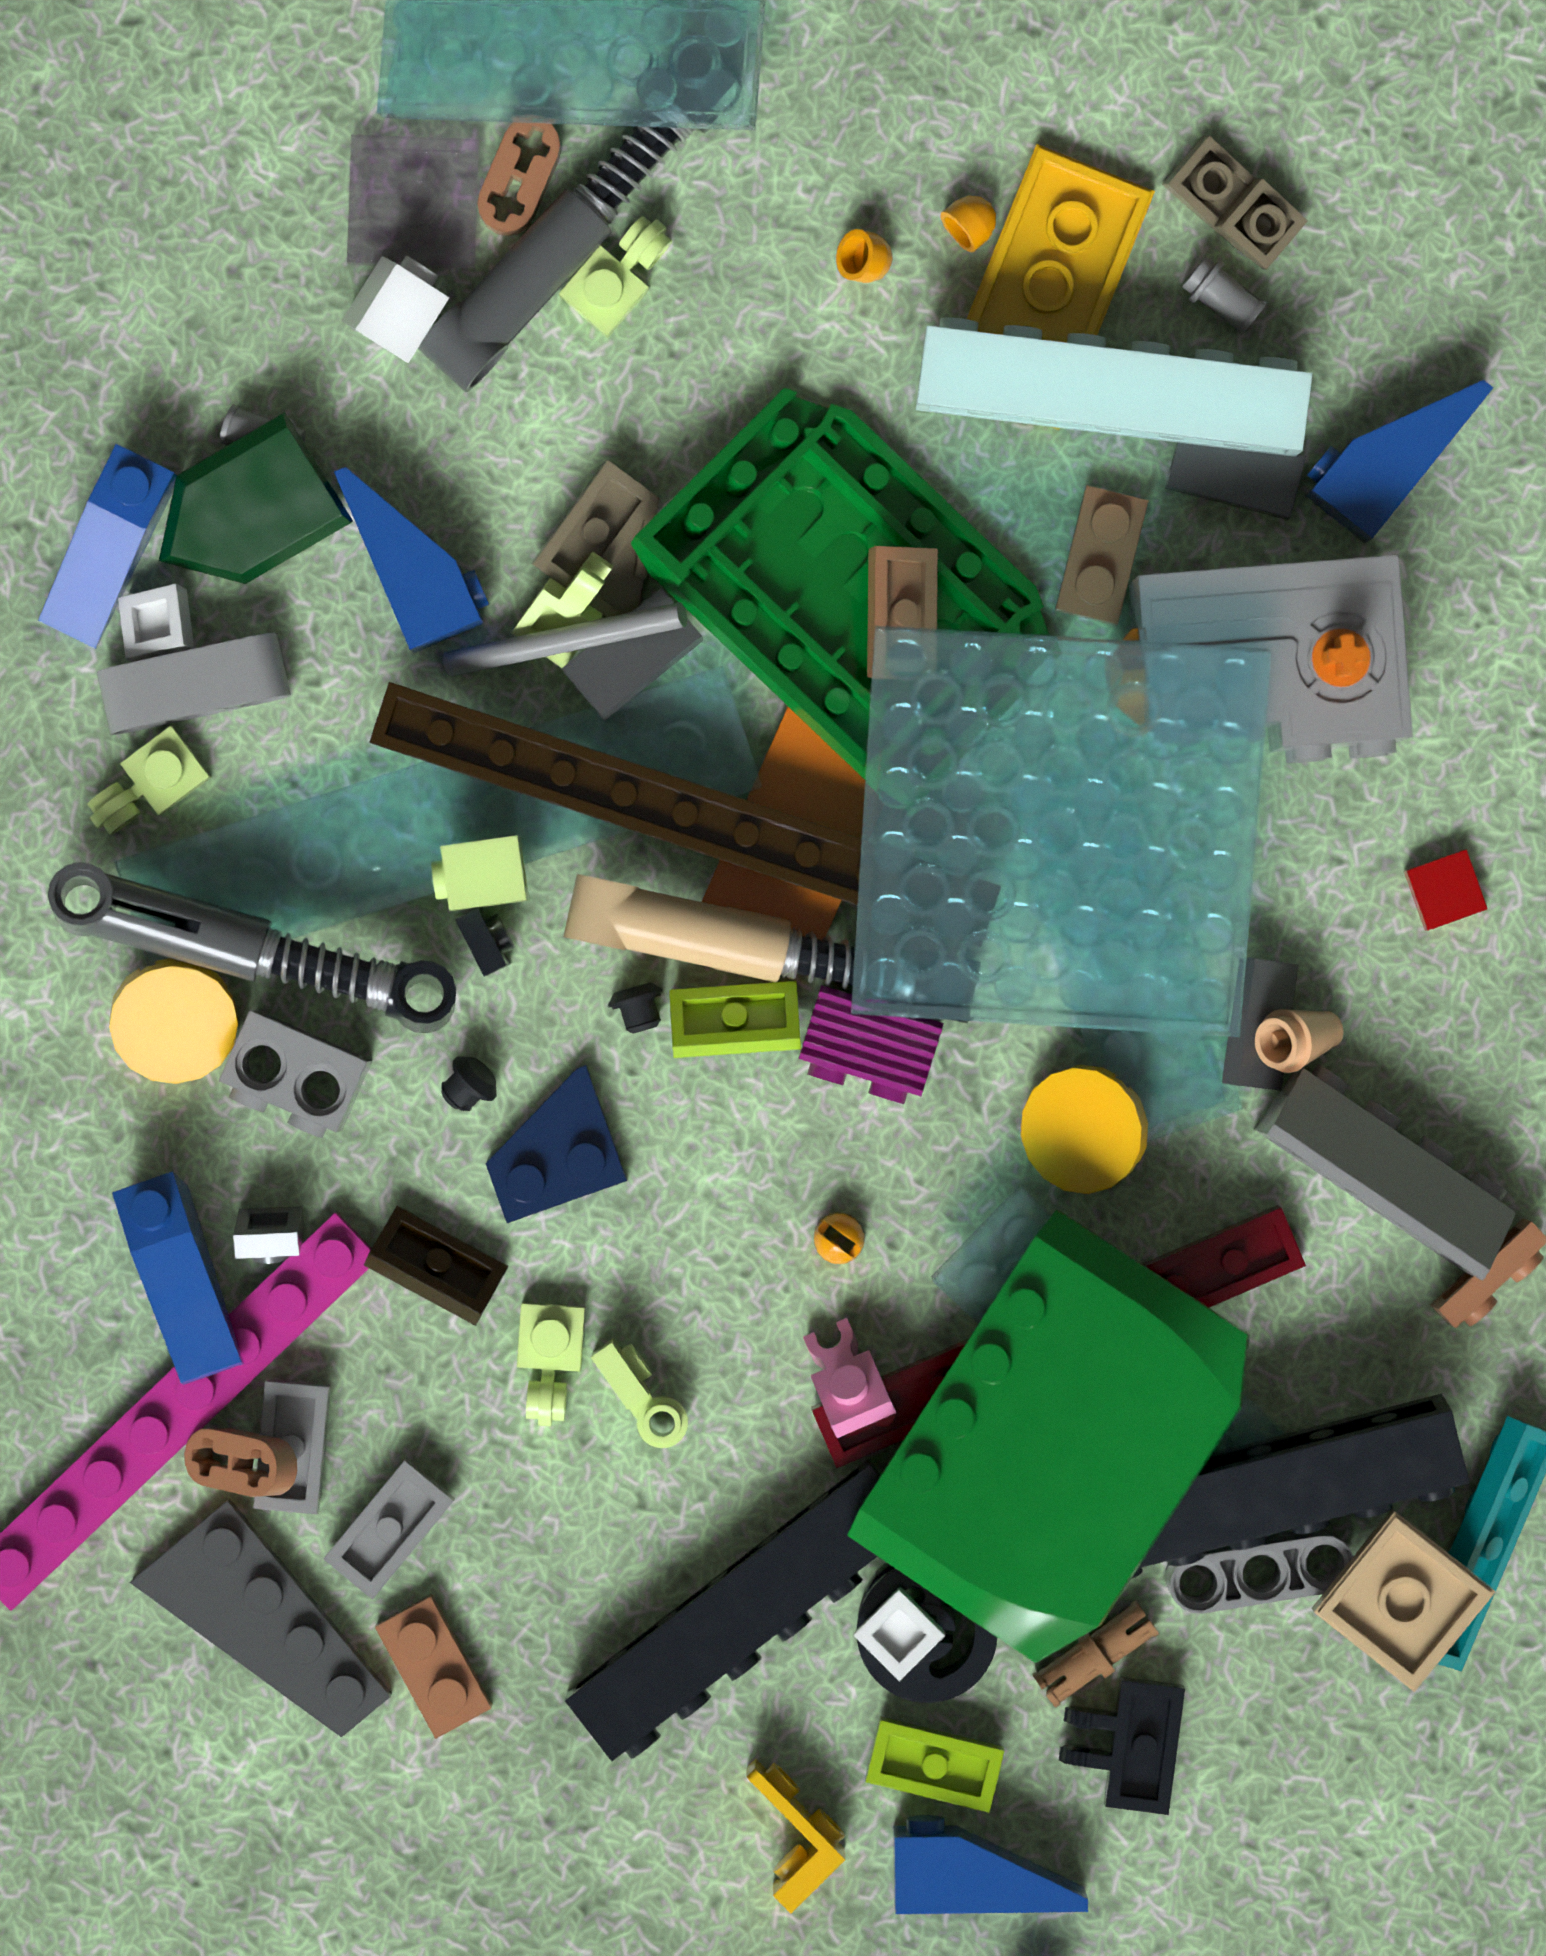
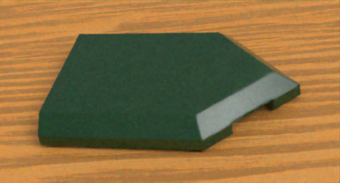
[159,411,353,584]

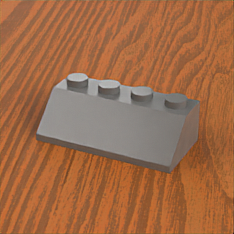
[1254,1064,1516,1281]

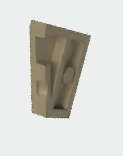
[531,460,659,618]

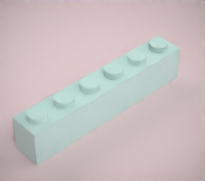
[916,317,1312,457]

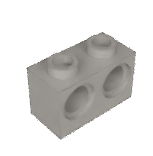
[219,1010,373,1138]

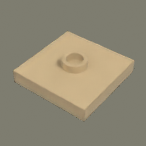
[1312,1509,1495,1692]

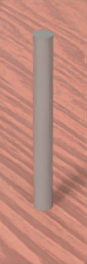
[443,602,687,677]

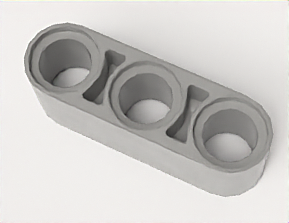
[97,633,291,735]
[1165,1528,1353,1614]

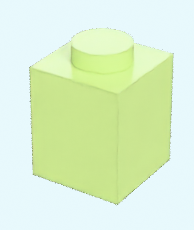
[431,835,530,911]

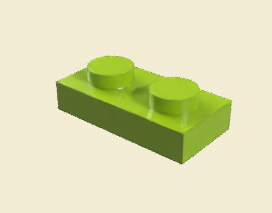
[669,981,801,1058]
[865,1716,1005,1813]

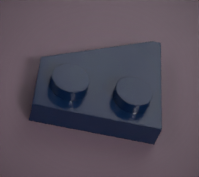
[486,1065,627,1223]

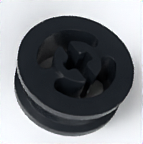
[857,1565,997,1703]

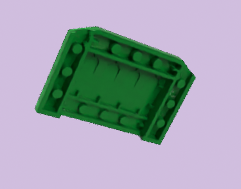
[630,387,1062,811]
[847,1210,1250,1663]

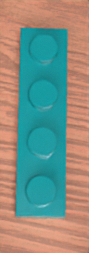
[1438,1416,1546,1672]

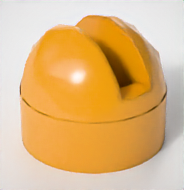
[940,195,996,253]
[836,229,893,283]
[814,1212,865,1264]

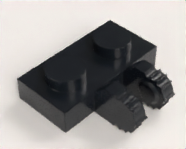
[1058,1676,1185,1815]

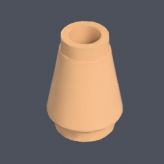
[1255,1009,1343,1073]

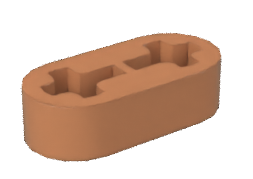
[477,116,561,236]
[184,1428,298,1497]

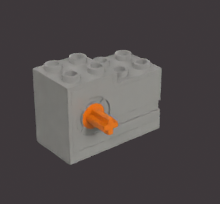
[1107,555,1413,763]

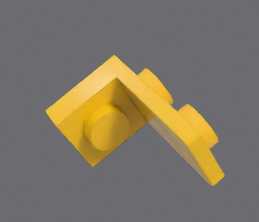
[746,1759,846,1914]

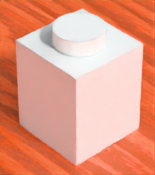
[342,255,449,363]

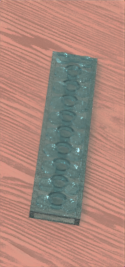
[114,666,762,966]

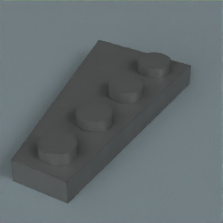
[129,1499,392,1738]

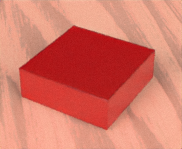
[1404,849,1488,931]

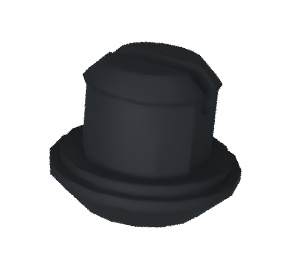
[608,982,663,1034]
[441,1056,497,1111]

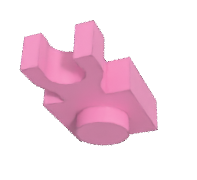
[803,1318,896,1438]

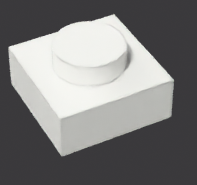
[118,584,194,662]
[854,1587,946,1681]

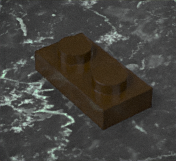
[364,1206,509,1326]

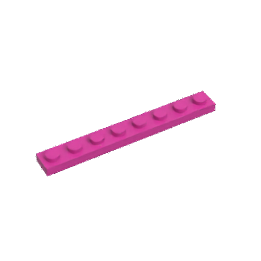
[0,1212,372,1611]

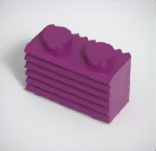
[798,985,944,1104]

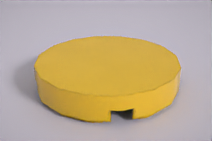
[109,958,238,1084]
[1020,1065,1148,1194]

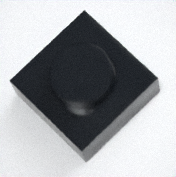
[455,908,515,977]

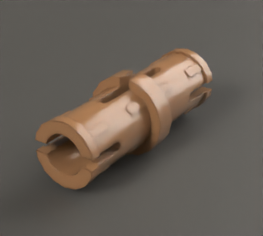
[1032,1600,1159,1708]

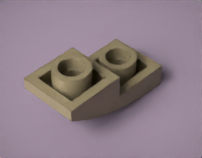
[1162,135,1308,270]

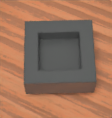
[233,1206,304,1264]

